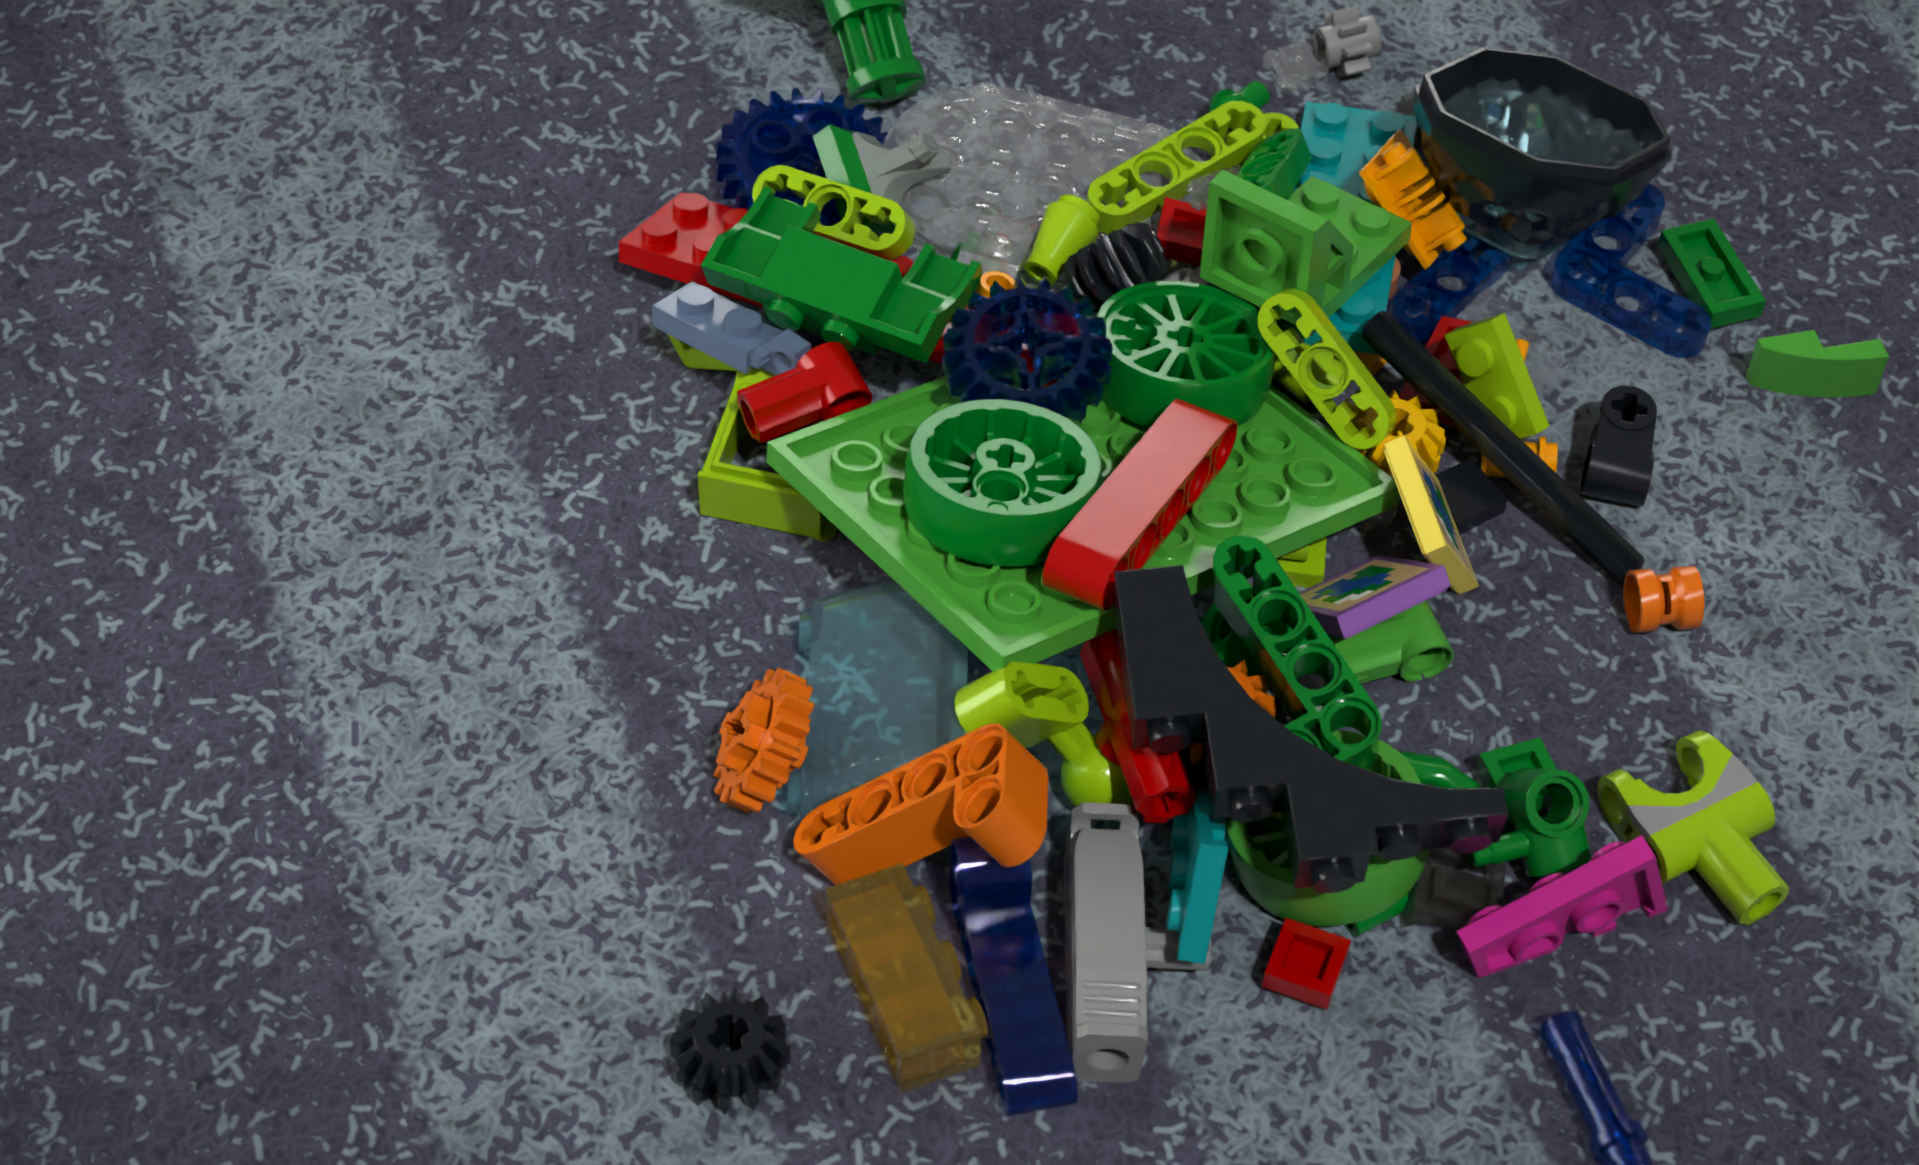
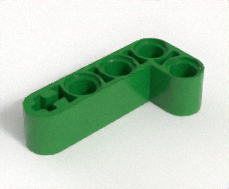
[1211,535,1382,770]

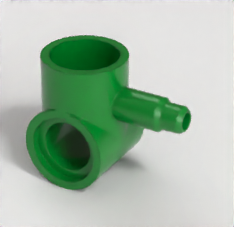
[1468,767,1592,877]

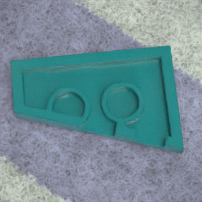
[1166,788,1229,964]

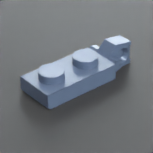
[652,281,811,375]

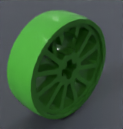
[1225,730,1430,927]

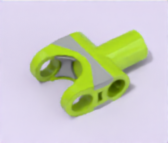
[1597,730,1789,925]

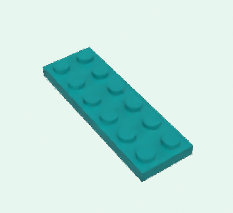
[1276,101,1417,355]

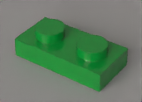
[1657,218,1766,329]

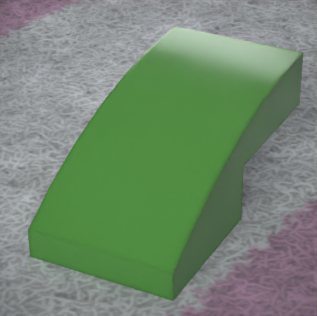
[1746,330,1889,397]

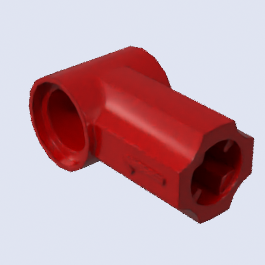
[737,342,873,443]

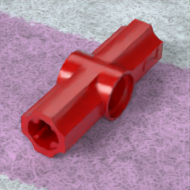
[1080,629,1197,823]

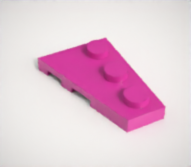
[1456,835,1668,979]

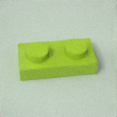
[1445,313,1550,439]

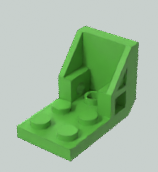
[1200,170,1412,325]

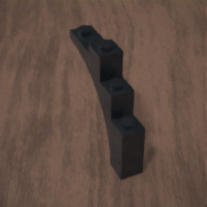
[1113,565,1508,893]

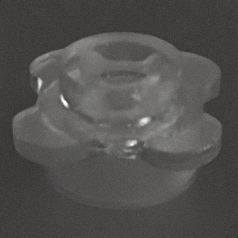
[1262,41,1328,94]

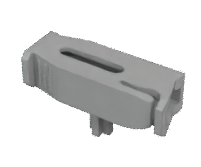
[1064,802,1211,1082]

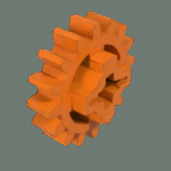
[714,667,815,813]

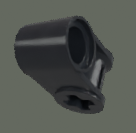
[1580,385,1657,507]

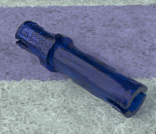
[1539,1011,1654,1165]

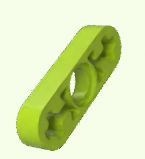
[752,165,915,260]
[1257,289,1396,449]

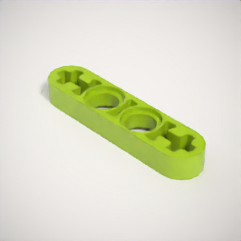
[1086,101,1267,234]

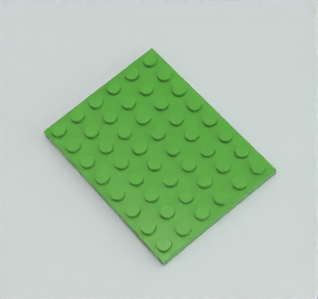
[766,349,1400,671]

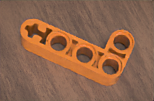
[793,723,1049,891]

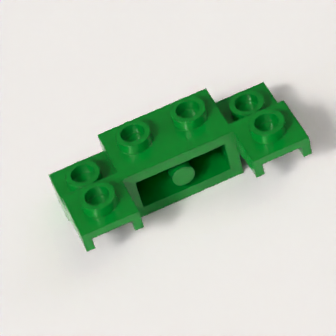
[701,186,983,364]

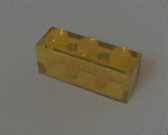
[825,863,988,1093]

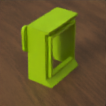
[697,368,838,541]

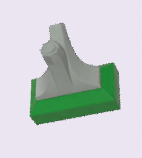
[813,124,951,238]

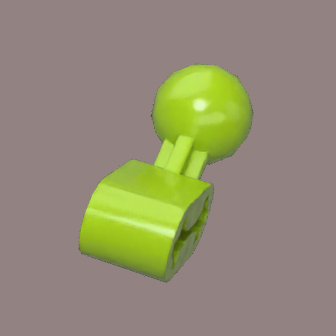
[954,662,1133,807]

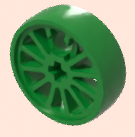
[1088,281,1276,428]
[903,399,1102,567]

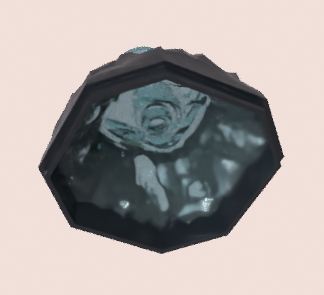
[1413,47,1672,259]

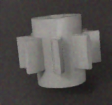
[1314,6,1382,77]

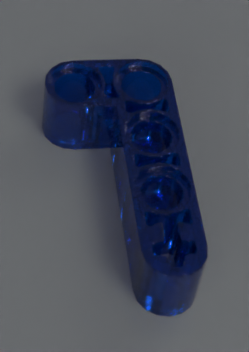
[950,836,1078,1117]

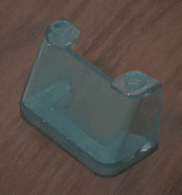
[787,579,968,843]

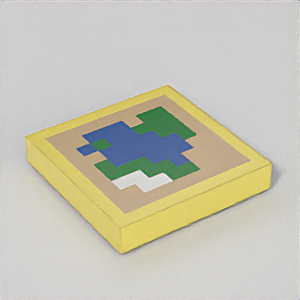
[1383,435,1479,594]

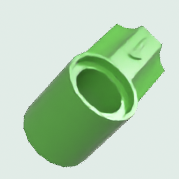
[1324,600,1454,685]

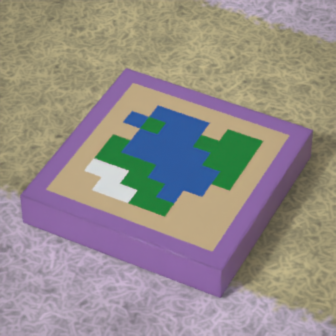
[1299,554,1451,639]

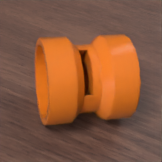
[1623,565,1705,633]

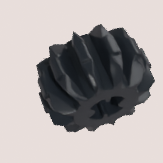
[1063,222,1169,313]
[669,987,791,1114]

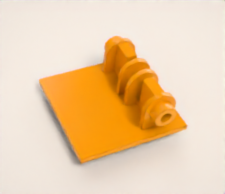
[1358,129,1467,270]

